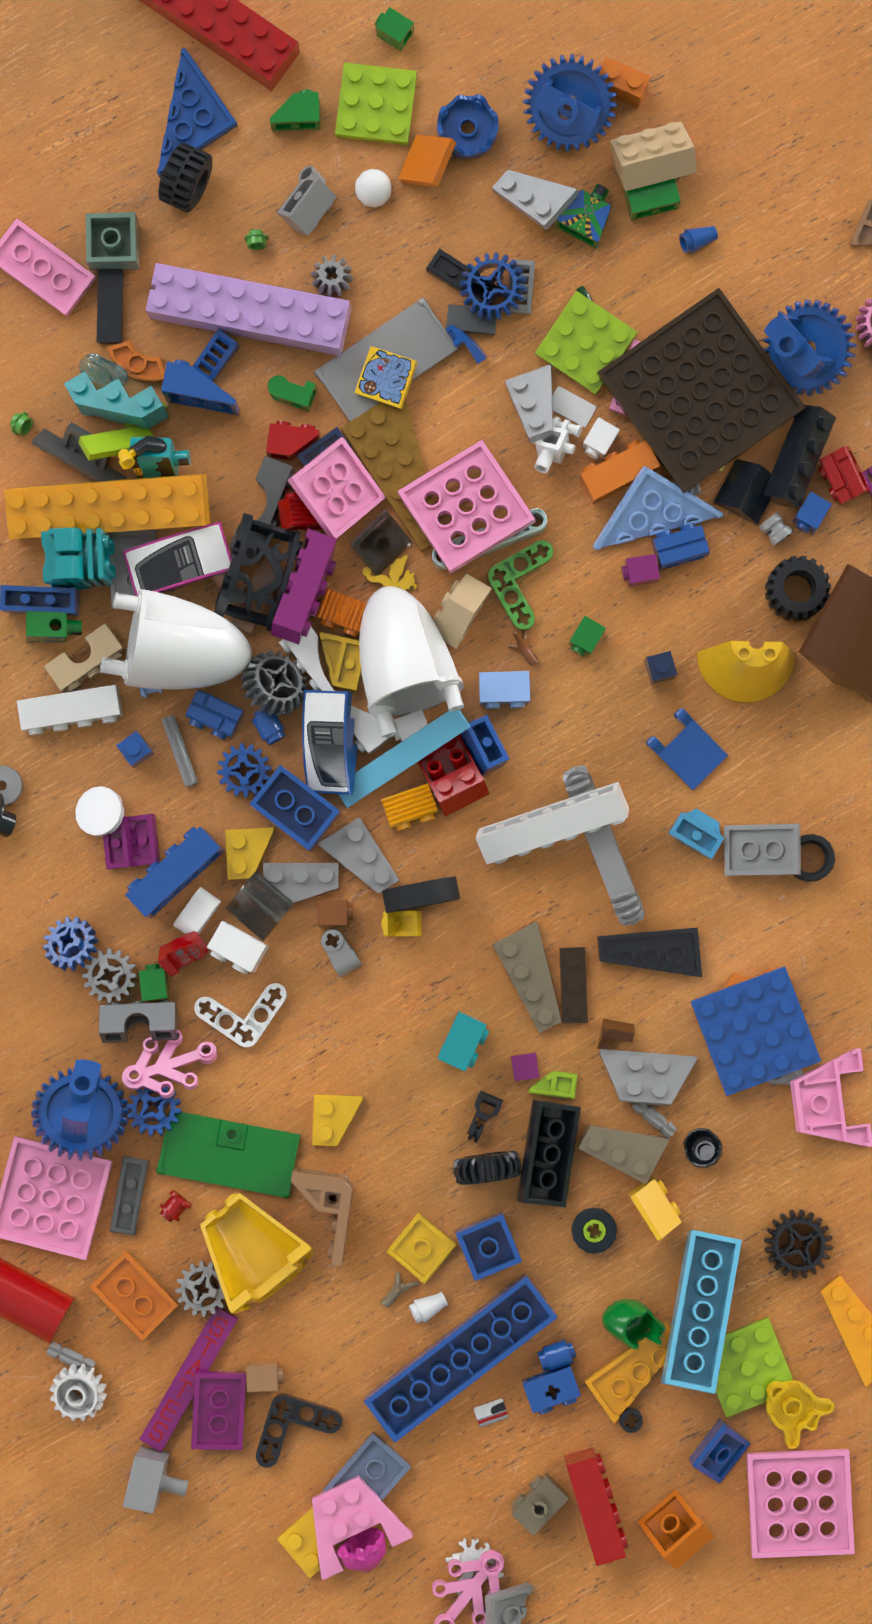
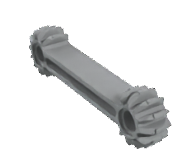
[563,765,645,926]

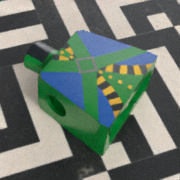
[556,184,611,249]
[26,611,82,642]

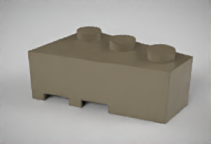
[577,1124,670,1184]

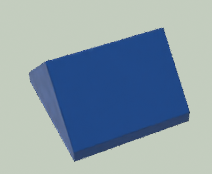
[689,1418,751,1484]

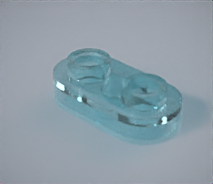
[79,353,128,387]

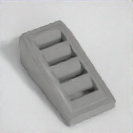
[507,259,535,315]

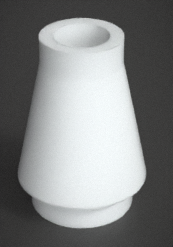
[408,1292,448,1324]

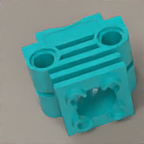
[41,528,116,590]

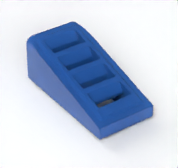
[192,329,239,382]

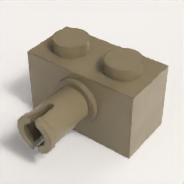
[511,1473,569,1536]

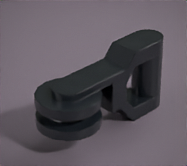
[467,1090,504,1143]

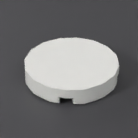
[76,786,124,837]

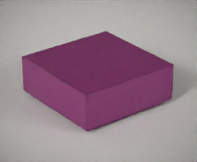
[511,1052,540,1081]

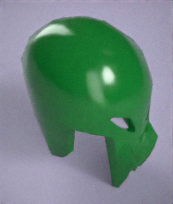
[602,1298,665,1349]

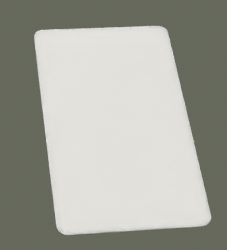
[552,386,596,427]

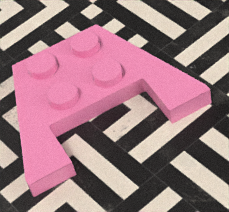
[790,1048,872,1147]
[312,1475,413,1580]

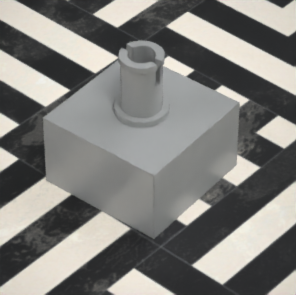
[123,1446,189,1514]

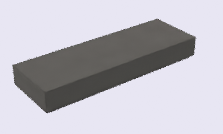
[110,1156,149,1236]

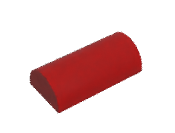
[0,1258,75,1344]

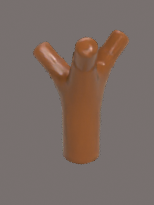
[509,631,538,666]

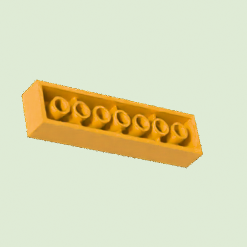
[4,473,211,539]

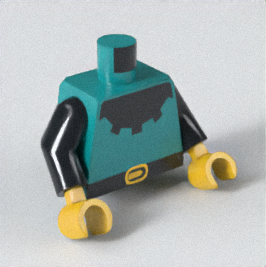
[118,436,191,478]

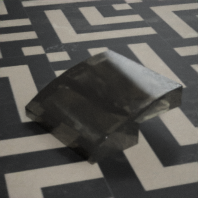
[226,870,294,941]

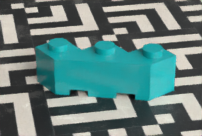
[64,372,169,429]

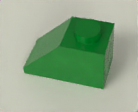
[270,89,321,131]

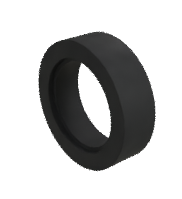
[382,876,460,913]

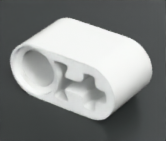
[173,887,221,934]

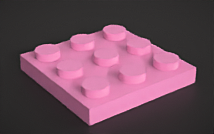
[288,437,386,539]

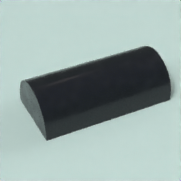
[517,1099,581,1208]

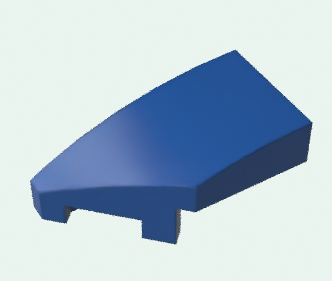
[446,324,487,364]

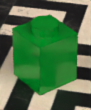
[375,7,414,51]
[569,616,606,657]
[139,964,170,1001]

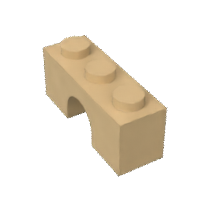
[44,624,125,693]

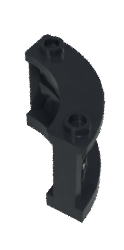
[214,513,303,631]

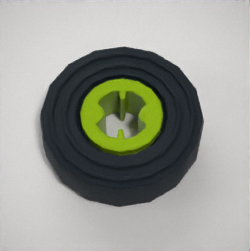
[571,1207,617,1254]

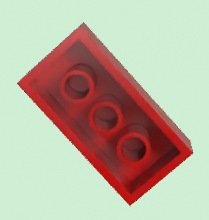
[564,1447,629,1566]

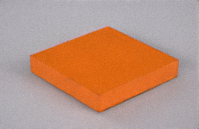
[398,134,456,187]

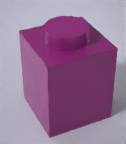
[621,554,660,587]

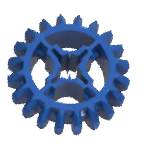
[460,252,527,321]

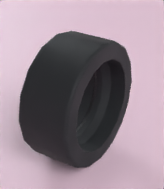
[793,834,835,882]

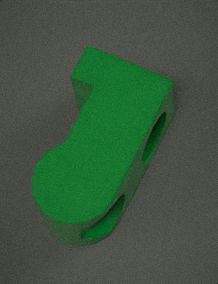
[268,375,317,412]

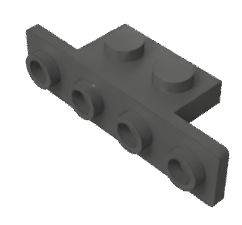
[32,422,128,481]

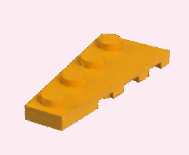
[819,1274,872,1387]
[584,1321,671,1424]

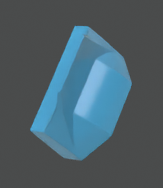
[668,809,724,860]

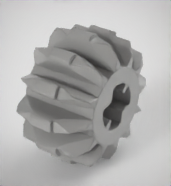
[311,254,353,297]

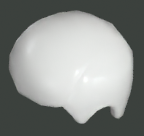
[355,169,392,208]

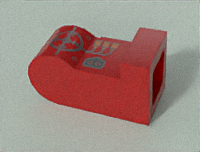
[158,931,209,977]

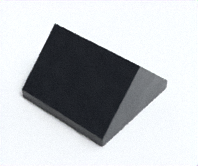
[713,459,771,525]

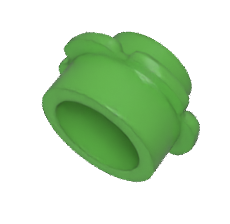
[244,229,269,250]
[10,412,33,436]

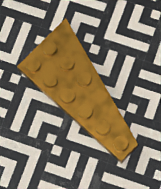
[341,398,433,552]

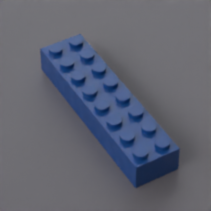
[364,1273,558,1443]

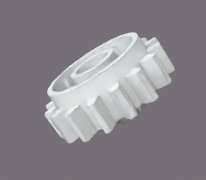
[50,1364,107,1421]

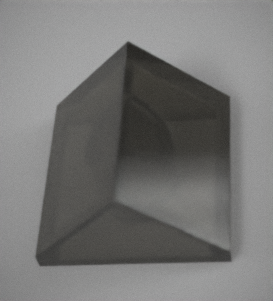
[349,510,413,576]

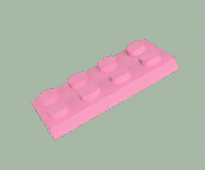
[0,219,97,317]

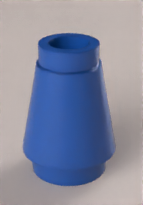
[679,226,718,253]

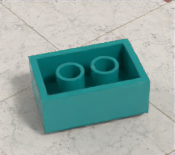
[437,1011,489,1071]

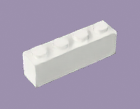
[17,685,123,736]

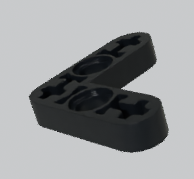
[256,1393,342,1468]

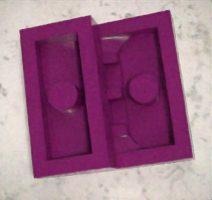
[103,814,160,869]

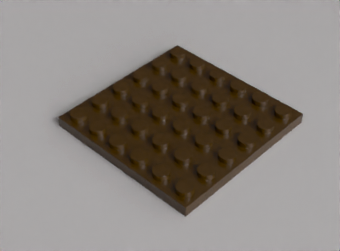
[597,288,806,494]

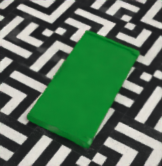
[156,1110,301,1199]

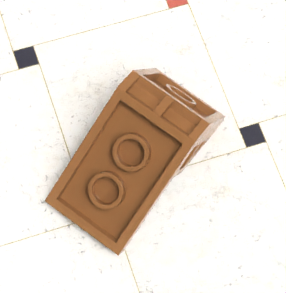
[291,1168,354,1267]

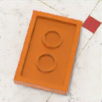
[90,1250,179,1341]

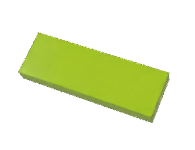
[78,427,154,461]

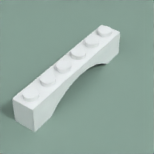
[279,628,393,755]

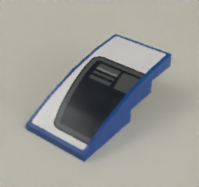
[302,690,358,795]

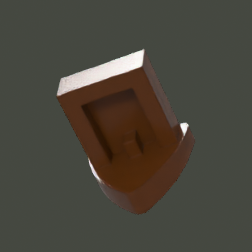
[597,1019,634,1049]

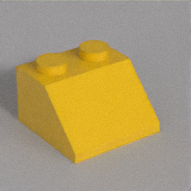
[627,1177,682,1241]

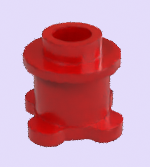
[159,1189,192,1222]

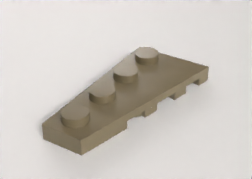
[493,921,562,1033]

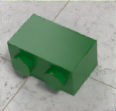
[624,178,681,221]

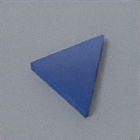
[157,47,238,177]

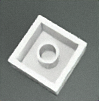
[207,921,270,974]

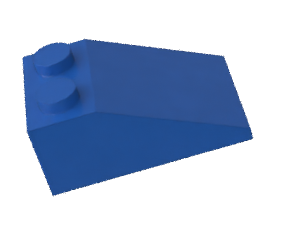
[161,360,240,416]

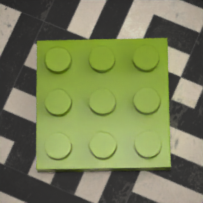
[335,62,417,146]
[535,291,638,395]
[716,1317,793,1418]

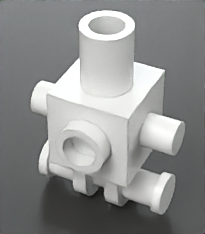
[532,417,582,473]

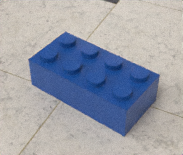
[125,826,225,918]

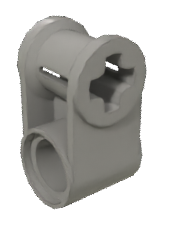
[321,929,362,978]

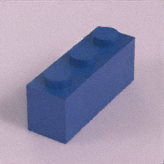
[0,585,80,616]

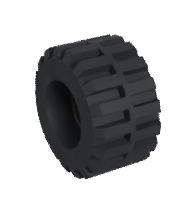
[158,142,212,213]
[765,556,831,622]

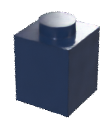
[644,651,677,685]

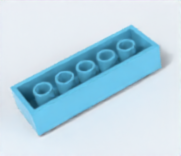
[661,1230,742,1394]

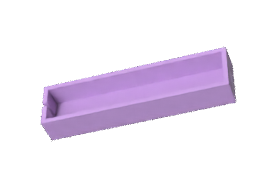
[145,263,351,356]

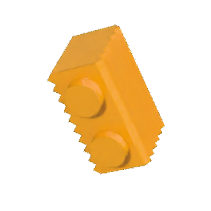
[381,783,438,832]

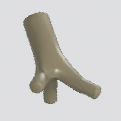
[381,1272,419,1308]

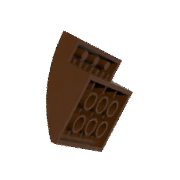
[799,564,872,703]

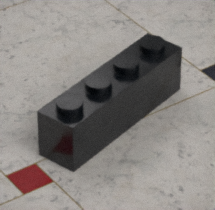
[763,405,836,508]

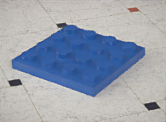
[690,966,821,1096]

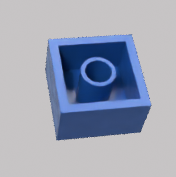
[455,1212,522,1281]

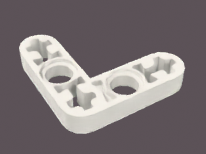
[194,983,287,1047]

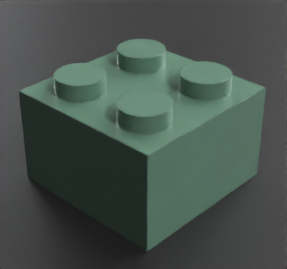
[86,212,140,271]

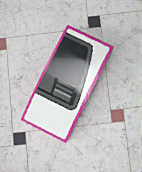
[123,521,231,596]

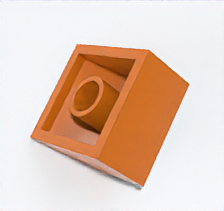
[638,1489,715,1570]

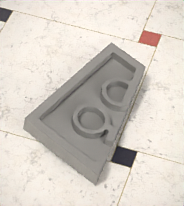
[505,364,553,443]

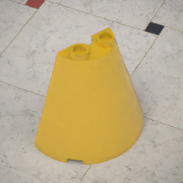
[696,641,796,703]
[200,1193,314,1314]

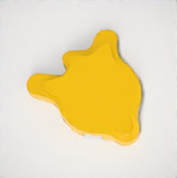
[766,1380,835,1449]

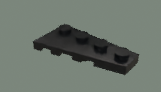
[597,927,702,978]

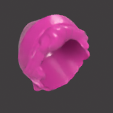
[337,1527,386,1572]

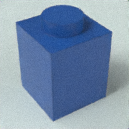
[793,491,832,534]
[116,731,154,768]

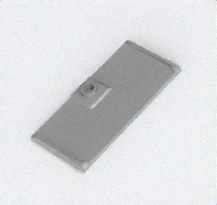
[314,297,458,422]

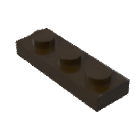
[559,947,588,1023]

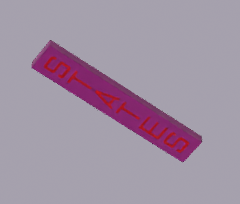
[139,1306,238,1452]

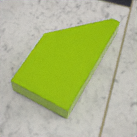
[528,1071,578,1099]

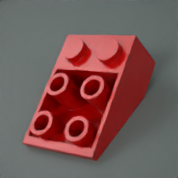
[417,735,490,817]

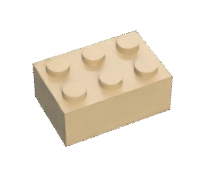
[610,121,697,191]

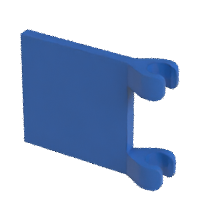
[646,708,728,790]

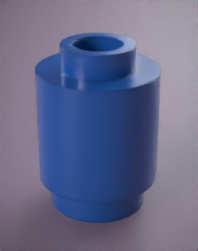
[252,709,286,745]
[537,1339,577,1371]

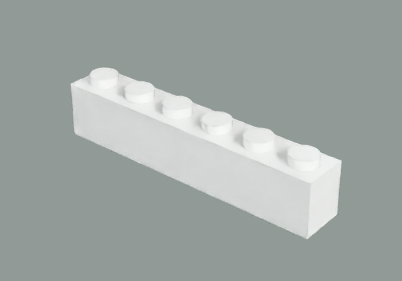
[476,782,629,864]

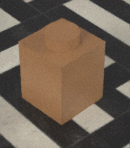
[246,1361,284,1392]

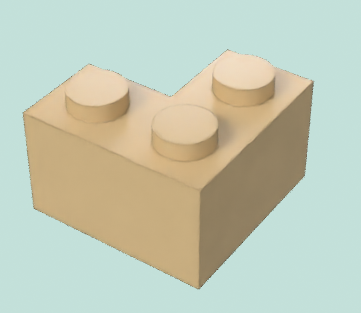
[433,574,492,649]

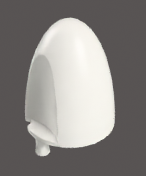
[359,586,464,738]
[100,589,252,690]

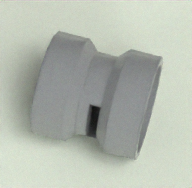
[758,512,793,547]

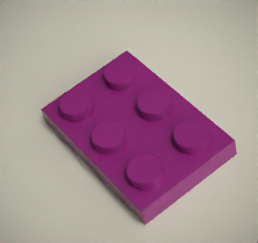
[191,1371,246,1450]

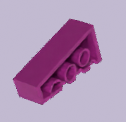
[271,529,337,645]

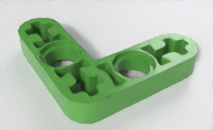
[488,540,553,631]

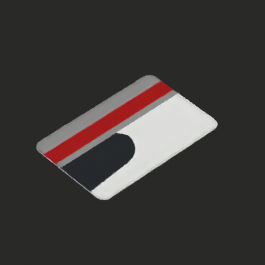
[474,1399,508,1427]

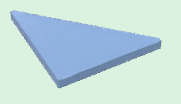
[593,465,724,550]

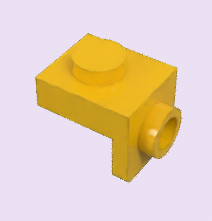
[381,911,422,937]

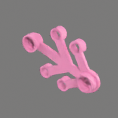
[122,1030,218,1098]
[432,1550,504,1624]

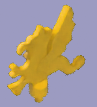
[362,555,417,590]

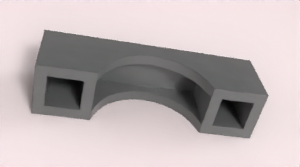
[229,456,294,563]

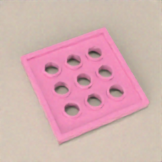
[398,440,535,574]
[746,1449,855,1558]

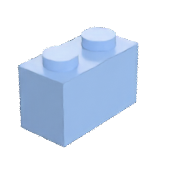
[479,671,530,709]

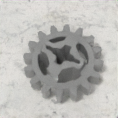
[82,948,138,1003]
[175,1261,225,1317]

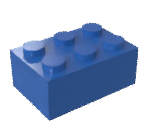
[250,765,341,852]

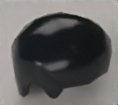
[683,1128,723,1168]

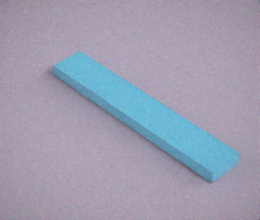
[338,710,471,808]

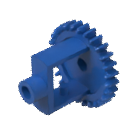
[523,54,617,152]
[763,300,857,396]
[31,1059,129,1161]

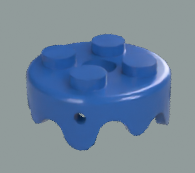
[437,94,499,159]

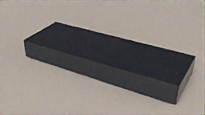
[426,248,500,306]
[96,269,124,344]

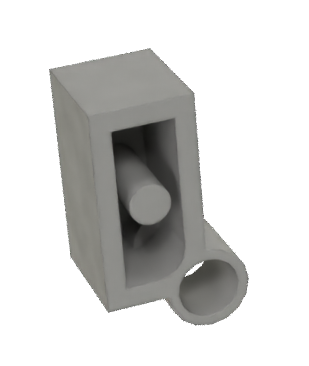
[277,166,337,236]

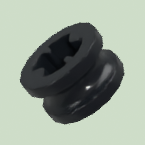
[619,1408,643,1433]

